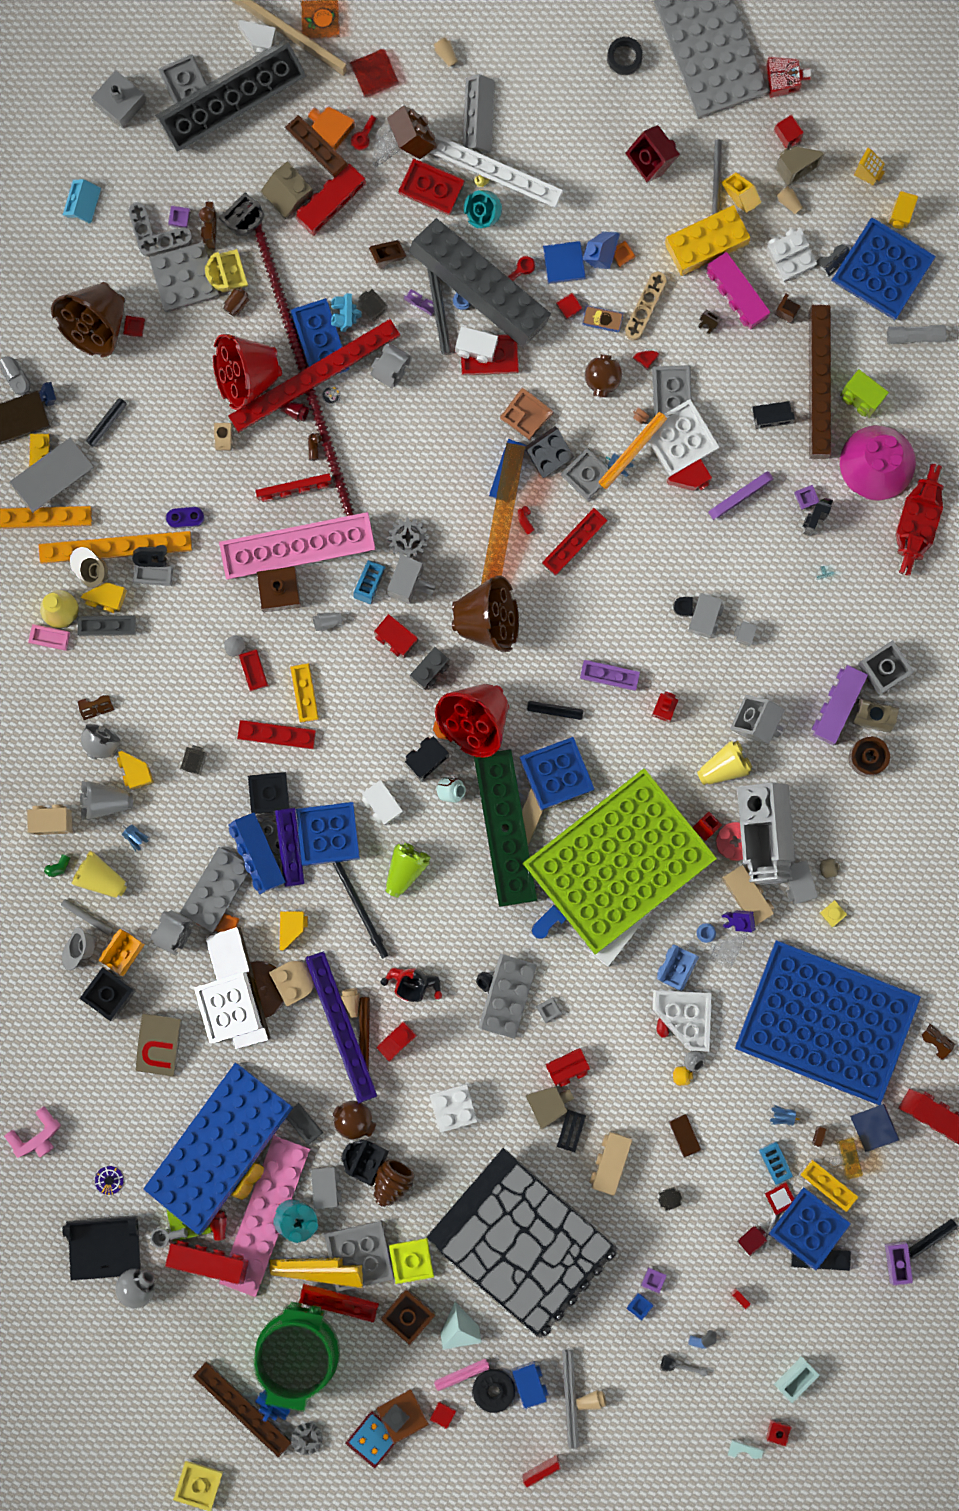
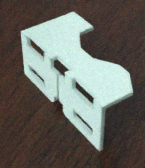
[728,1439,765,1459]

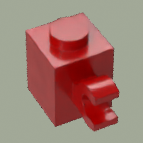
[652,691,679,723]

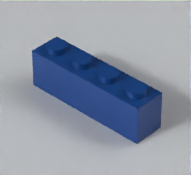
[228,813,285,895]

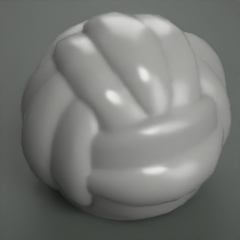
[224,635,245,657]
[684,1051,705,1071]

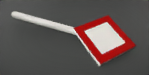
[763,1182,794,1249]

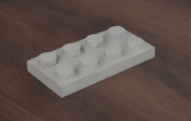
[180,847,248,933]
[478,954,537,1039]

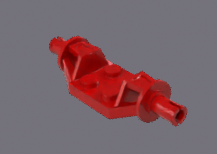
[895,464,944,576]

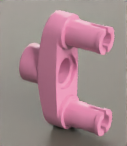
[4,1106,61,1158]

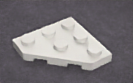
[653,990,711,1051]

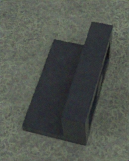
[752,401,795,429]

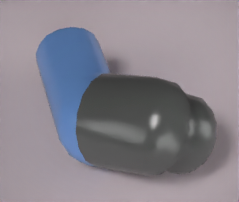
[688,1330,717,1349]

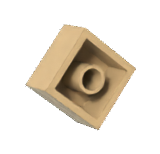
[27,804,73,835]

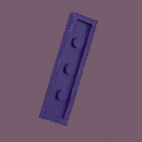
[275,808,305,887]

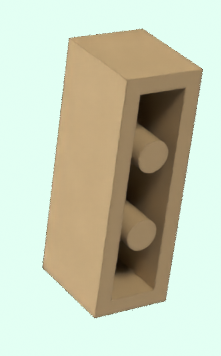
[722,865,774,926]
[589,1131,632,1196]

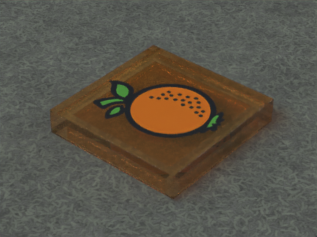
[301,0,340,39]

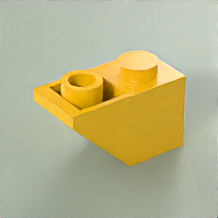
[81,582,127,613]
[117,751,154,790]

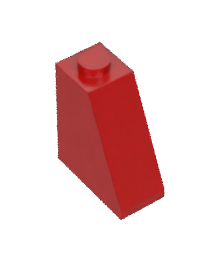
[376,1021,417,1061]

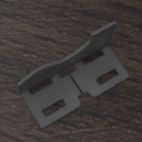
[816,244,850,277]

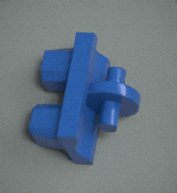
[255,1390,291,1422]

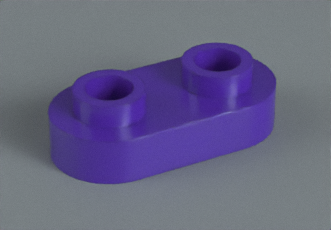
[166,507,205,529]

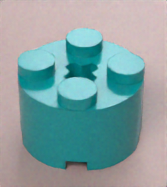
[273,1199,318,1243]

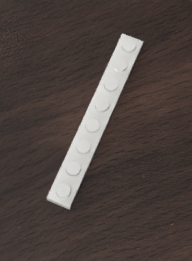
[430,133,564,209]

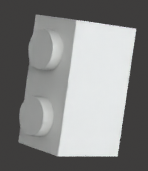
[455,326,498,363]
[361,780,403,826]

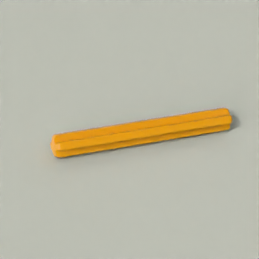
[598,412,667,489]

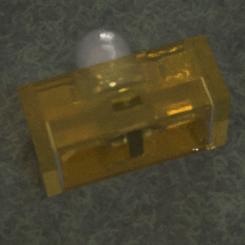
[828,1137,863,1180]

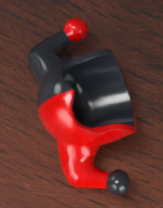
[380,968,442,1002]

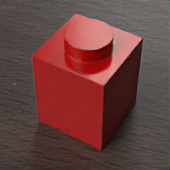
[774,115,804,149]

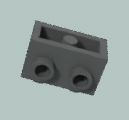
[410,647,450,690]

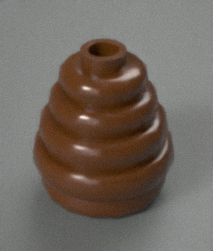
[373,1160,415,1207]

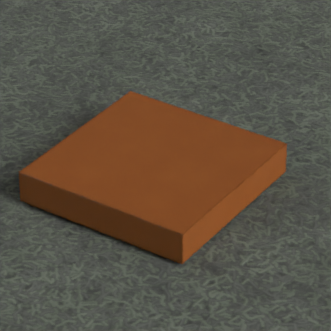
[376,1389,429,1444]

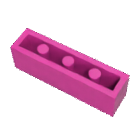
[706,252,770,330]

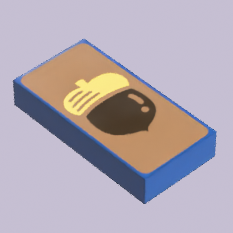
[582,306,623,333]

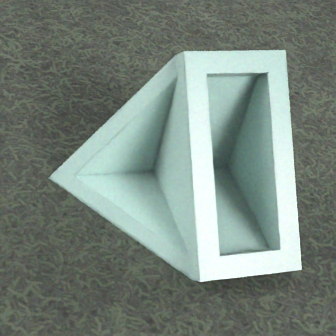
[440,1302,481,1350]

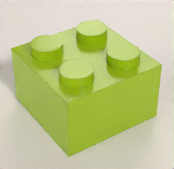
[840,369,889,418]

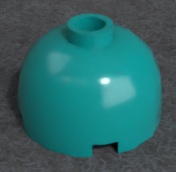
[464,190,502,229]

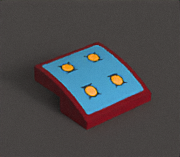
[344,1410,396,1469]

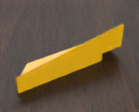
[269,1258,363,1288]

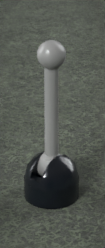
[660,1355,708,1377]

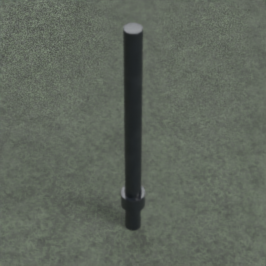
[332,862,389,959]

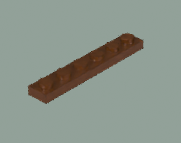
[192,1361,292,1458]

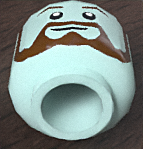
[437,777,466,803]

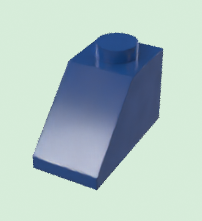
[583,232,620,269]

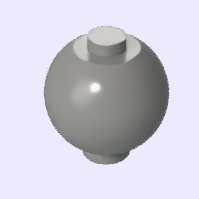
[115,1269,155,1309]

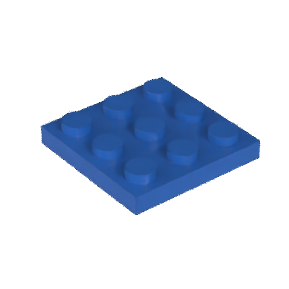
[519,737,595,811]
[296,802,360,867]
[768,1187,851,1271]

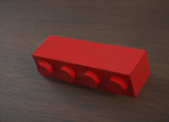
[296,163,366,236]
[165,1240,249,1285]

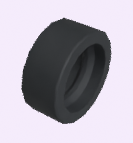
[607,36,643,75]

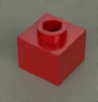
[692,811,722,841]
[765,1419,791,1446]

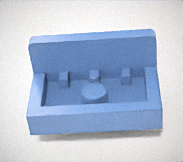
[657,944,699,992]

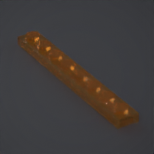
[481,443,525,584]

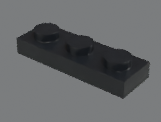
[791,1249,851,1271]

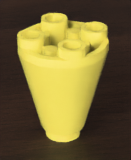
[697,741,752,785]

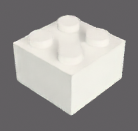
[429,1084,478,1133]

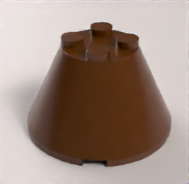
[51,282,125,358]
[452,575,519,652]

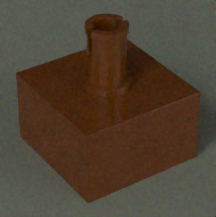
[257,567,301,613]

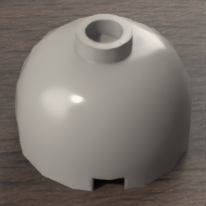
[81,724,120,759]

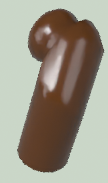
[308,433,321,461]

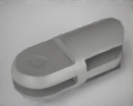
[0,356,31,395]

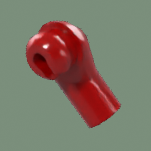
[517,506,535,535]
[656,1018,669,1038]

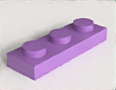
[580,660,640,691]

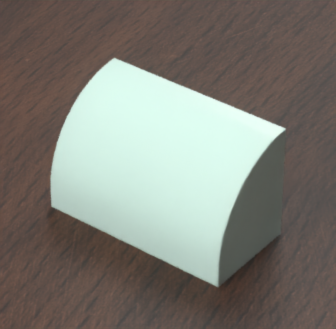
[774,1356,820,1403]

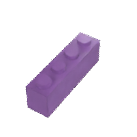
[811,665,868,745]

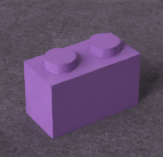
[885,1242,913,1286]

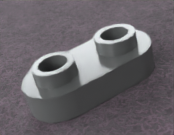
[260,821,280,855]

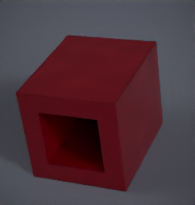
[737,1225,768,1257]

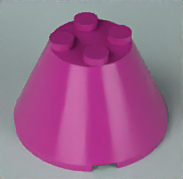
[839,425,916,501]

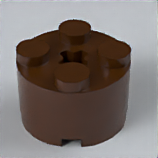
[849,736,890,777]

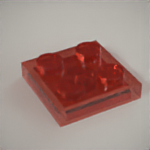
[350,48,399,98]

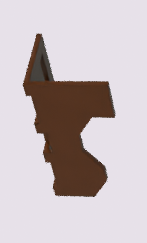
[77,695,114,720]
[922,1024,955,1060]

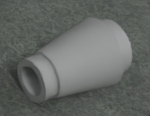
[313,612,342,632]

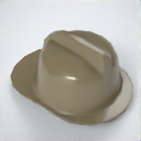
[70,547,109,588]

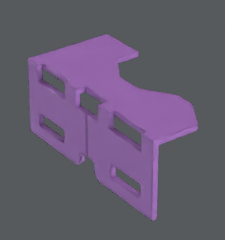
[404,289,434,316]

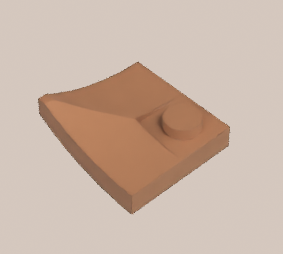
[499,388,554,441]

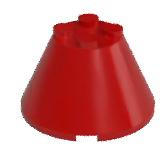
[213,334,282,410]
[435,684,510,757]

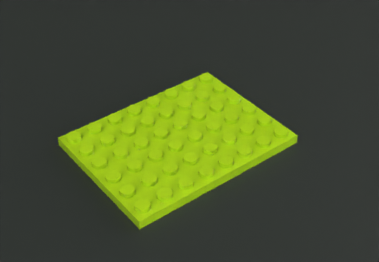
[523,768,717,955]

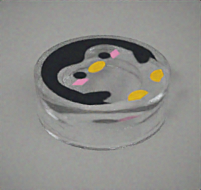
[322,386,341,406]

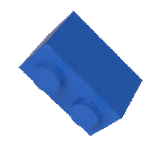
[512,1361,549,1409]

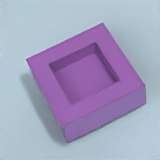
[168,206,190,229]
[794,485,819,510]
[641,1267,667,1293]

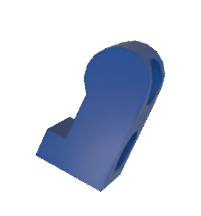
[532,905,566,939]

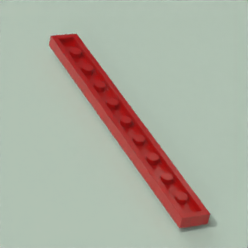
[228,319,400,433]

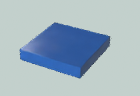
[543,241,585,284]

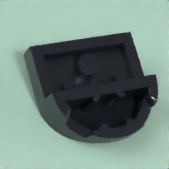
[219,192,264,236]
[802,498,833,536]
[341,1139,389,1187]

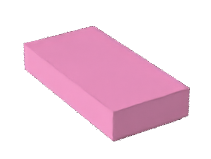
[28,624,70,651]

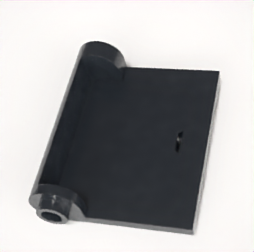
[62,1215,141,1281]

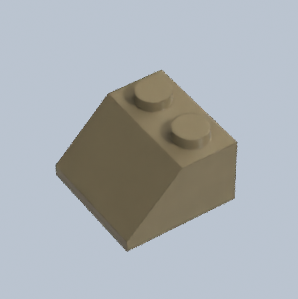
[776,146,824,186]
[261,161,313,219]

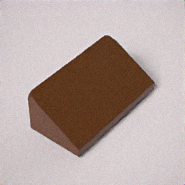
[668,1114,701,1158]

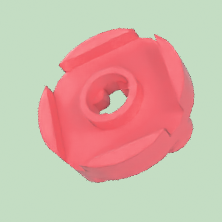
[716,822,743,861]

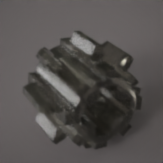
[657,1187,682,1211]

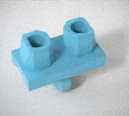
[331,293,362,332]

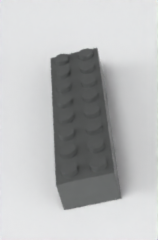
[155,40,306,152]
[409,218,551,348]

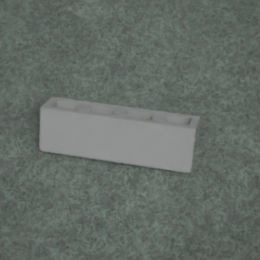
[463,74,495,153]

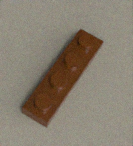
[285,115,348,178]

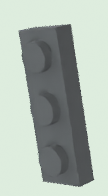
[78,615,136,636]

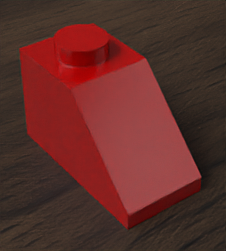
[667,459,712,491]

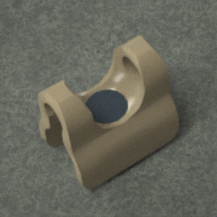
[853,699,899,733]

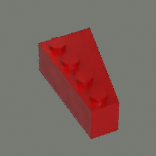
[898,1089,959,1145]

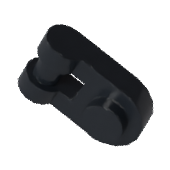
[132,545,167,567]

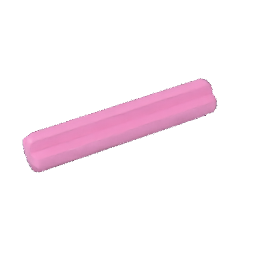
[434,1359,490,1391]

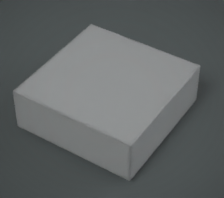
[536,997,562,1023]

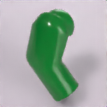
[44,854,71,877]

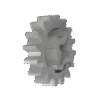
[387,517,429,558]

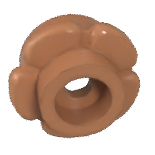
[633,407,650,424]

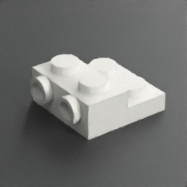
[766,228,817,282]

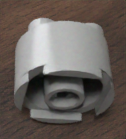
[370,343,412,389]
[150,910,193,955]

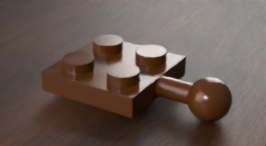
[199,202,217,250]

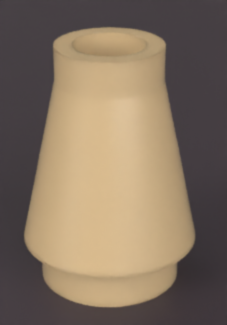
[433,37,458,67]
[776,186,803,214]
[341,988,360,1018]
[576,1390,607,1410]

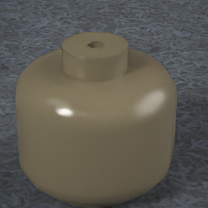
[820,858,840,878]

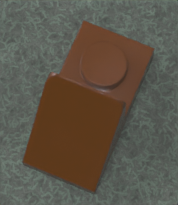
[369,240,407,270]

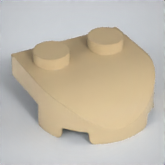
[269,961,314,1007]

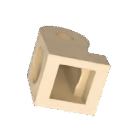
[214,423,233,451]

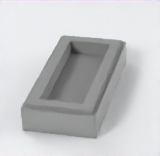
[133,565,173,586]

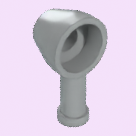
[150,1228,188,1248]

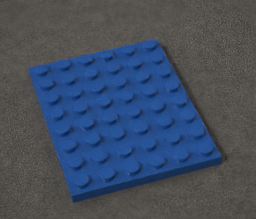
[734,940,921,1105]

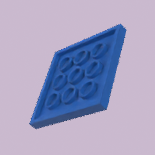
[831,217,936,320]

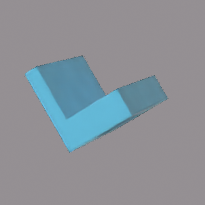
[63,179,101,223]

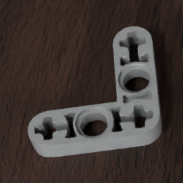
[129,202,193,257]

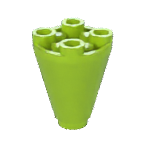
[385,842,431,898]

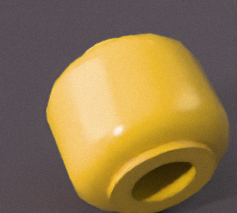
[673,1066,693,1086]

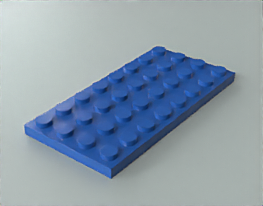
[143,1062,294,1236]

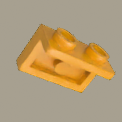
[99,929,145,977]

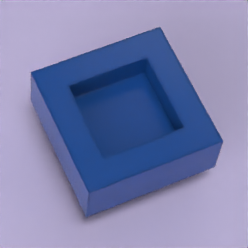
[626,1293,654,1321]

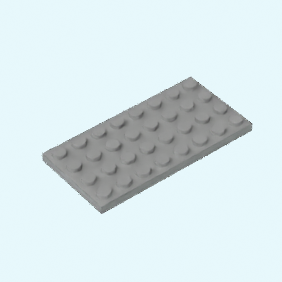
[653,0,768,119]

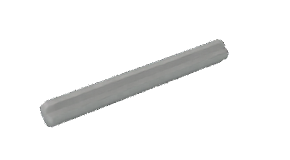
[562,1349,579,1449]

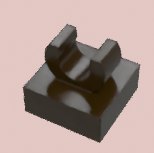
[698,309,722,334]

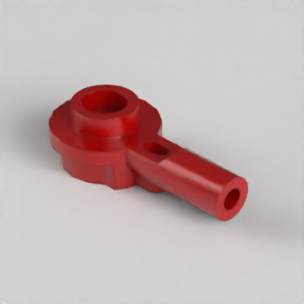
[351,115,377,151]
[507,256,536,281]

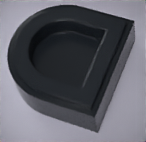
[673,597,693,617]

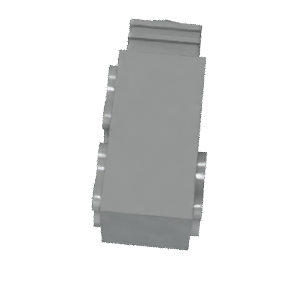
[737,782,795,885]

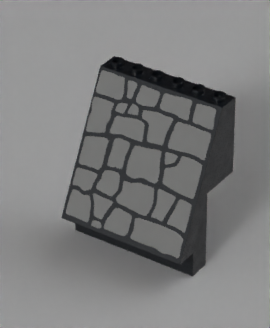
[426,1148,618,1338]

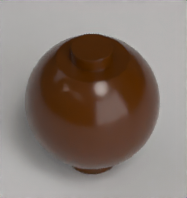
[584,354,622,398]
[332,1101,376,1140]

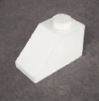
[238,20,277,55]

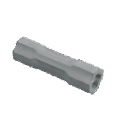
[887,325,946,344]

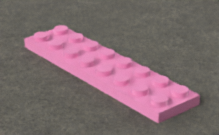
[219,512,376,580]
[219,1135,311,1297]

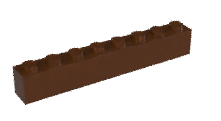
[809,305,831,459]

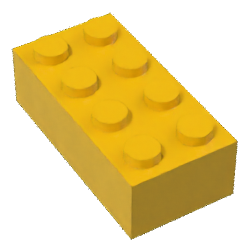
[665,205,750,276]

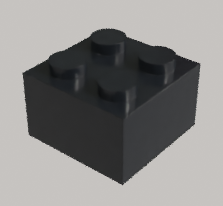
[405,736,450,782]
[79,967,136,1021]

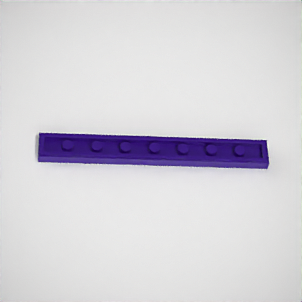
[305,951,377,1104]

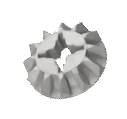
[291,1423,323,1455]

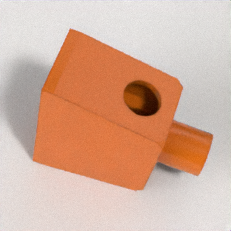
[308,107,355,151]

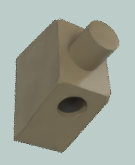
[525,1086,574,1129]

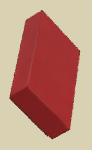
[239,649,268,692]

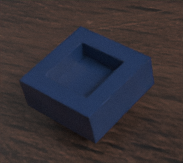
[40,382,56,407]

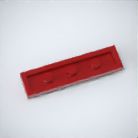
[255,473,332,502]
[542,508,608,576]
[237,720,316,750]
[299,1283,379,1323]

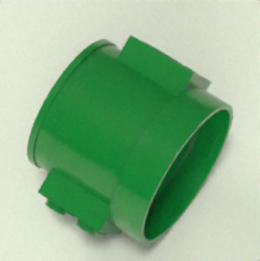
[254,1302,340,1411]

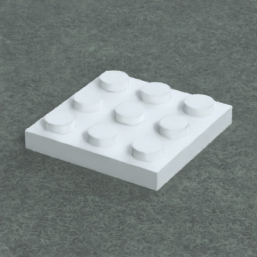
[641,399,719,477]
[194,972,262,1044]

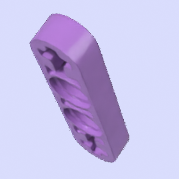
[708,471,774,520]

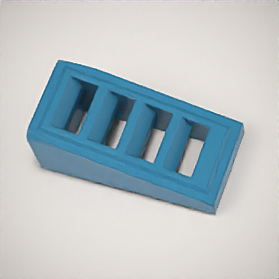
[353,560,385,604]
[758,1141,793,1185]

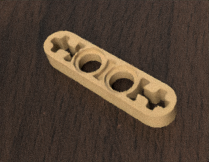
[625,272,666,341]

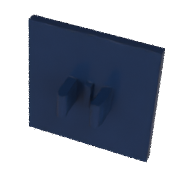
[850,1104,900,1152]

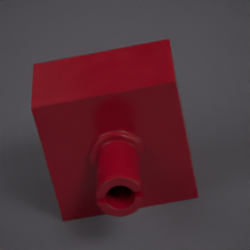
[625,125,680,183]

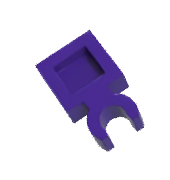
[722,910,756,932]

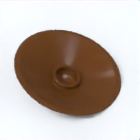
[250,961,284,1018]

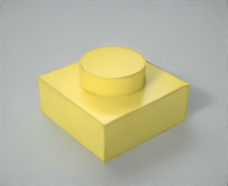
[820,900,847,927]

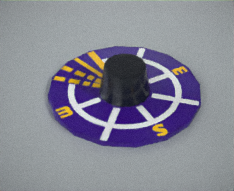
[95,1166,124,1195]

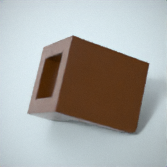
[775,293,801,324]

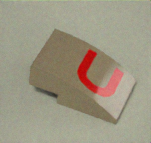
[136,1013,182,1077]

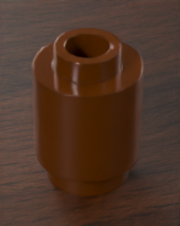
[223,288,249,317]

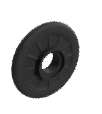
[472,1369,515,1413]

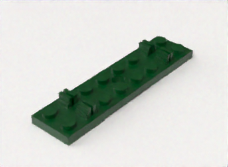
[474,749,537,907]

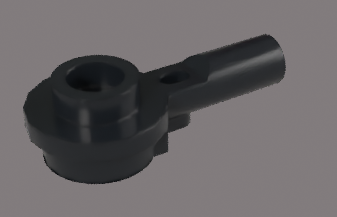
[476,972,493,993]

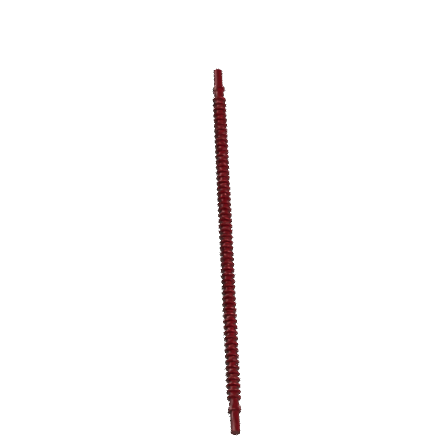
[247,204,354,516]

